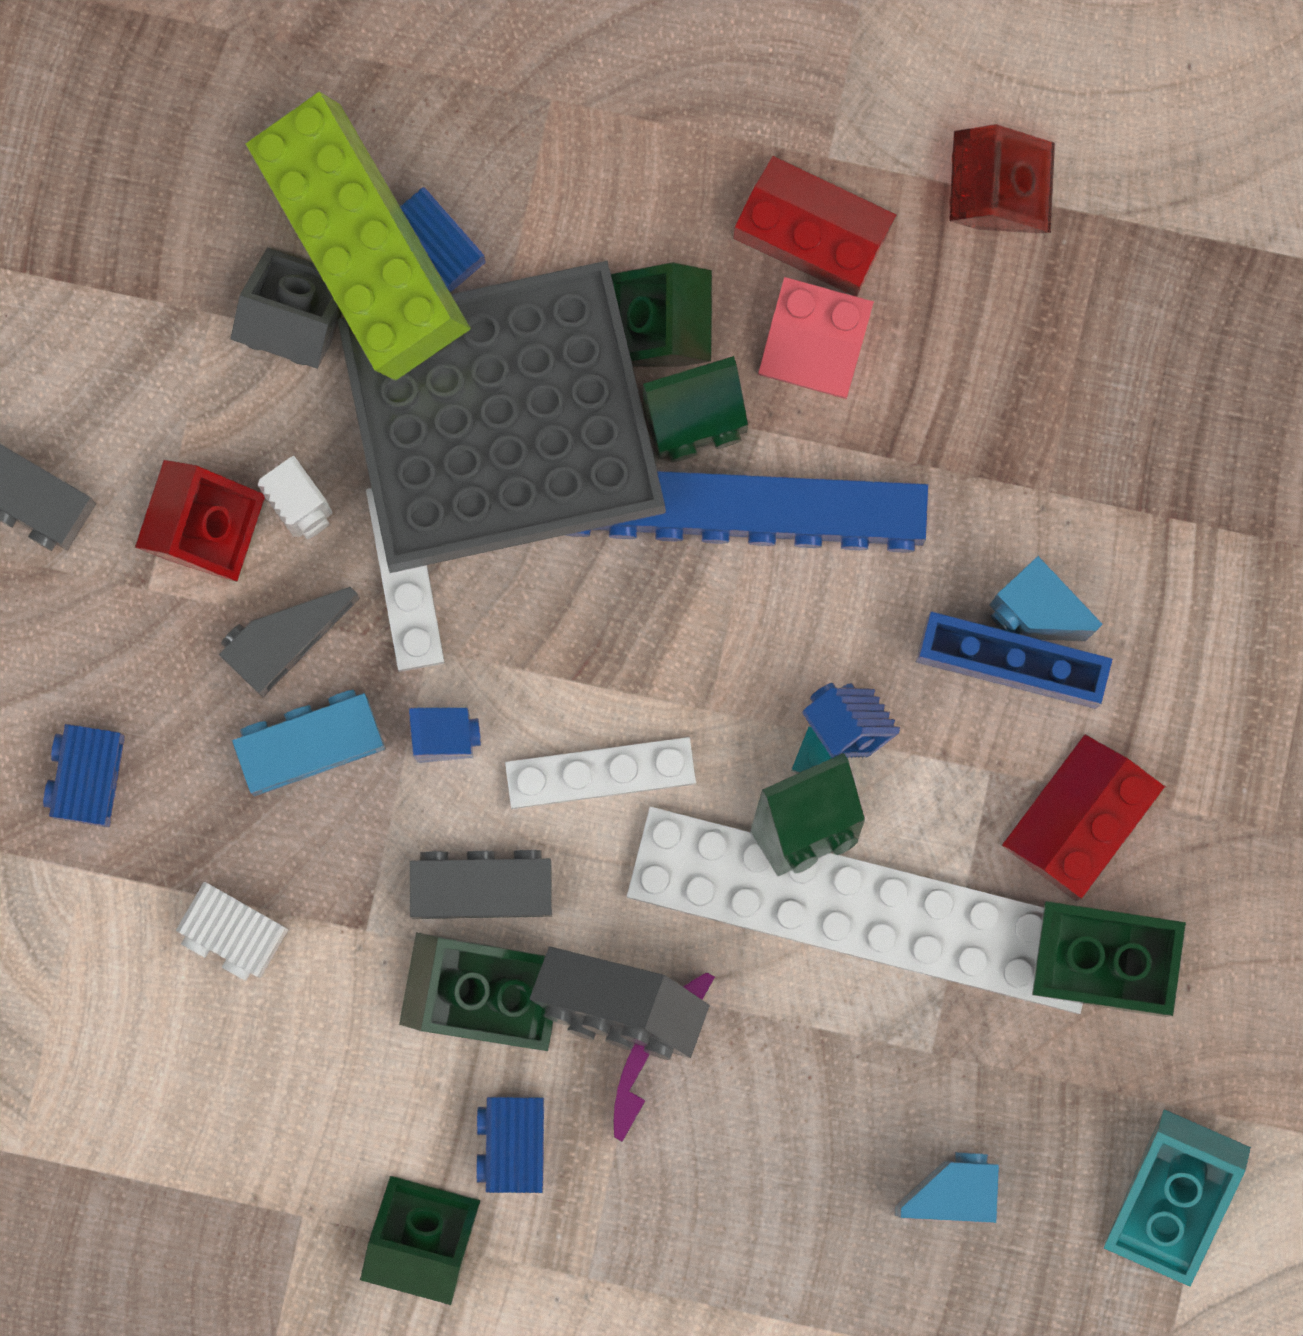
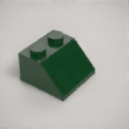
[611,262,712,367]
[751,753,865,876]
[360,1176,481,1305]

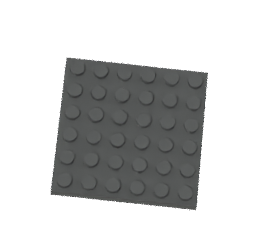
[337,260,666,573]

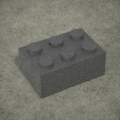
[530,946,710,1060]

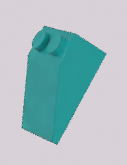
[1104,1109,1251,1287]

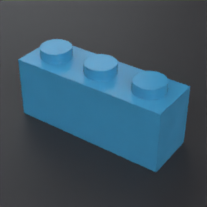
[232,690,386,797]

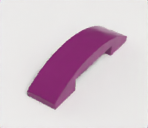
[613,972,715,1142]

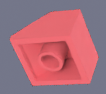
[758,277,874,399]

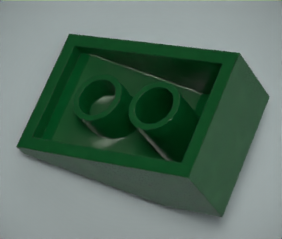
[643,356,748,462]
[1032,901,1186,1017]
[399,932,553,1051]

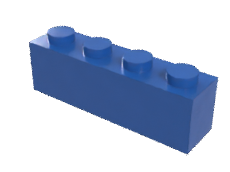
[916,612,1113,709]

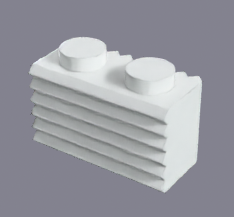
[258,456,333,539]
[176,882,288,981]

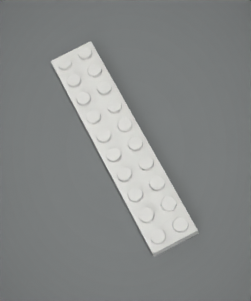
[627,807,1083,1014]

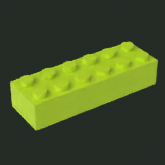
[245,91,471,380]

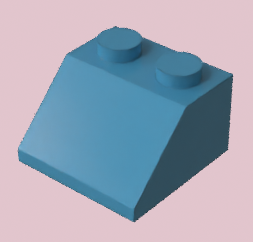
[989,556,1103,641]
[895,1152,999,1223]

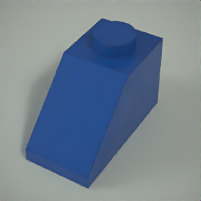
[409,708,481,763]

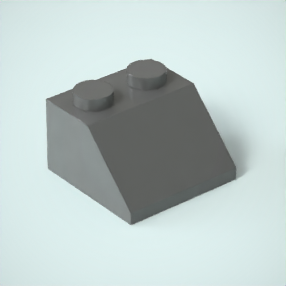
[230,248,342,369]

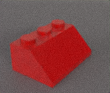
[733,156,897,297]
[1001,734,1166,901]

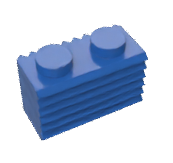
[400,187,486,293]
[802,683,900,758]
[43,724,125,828]
[477,1097,544,1193]

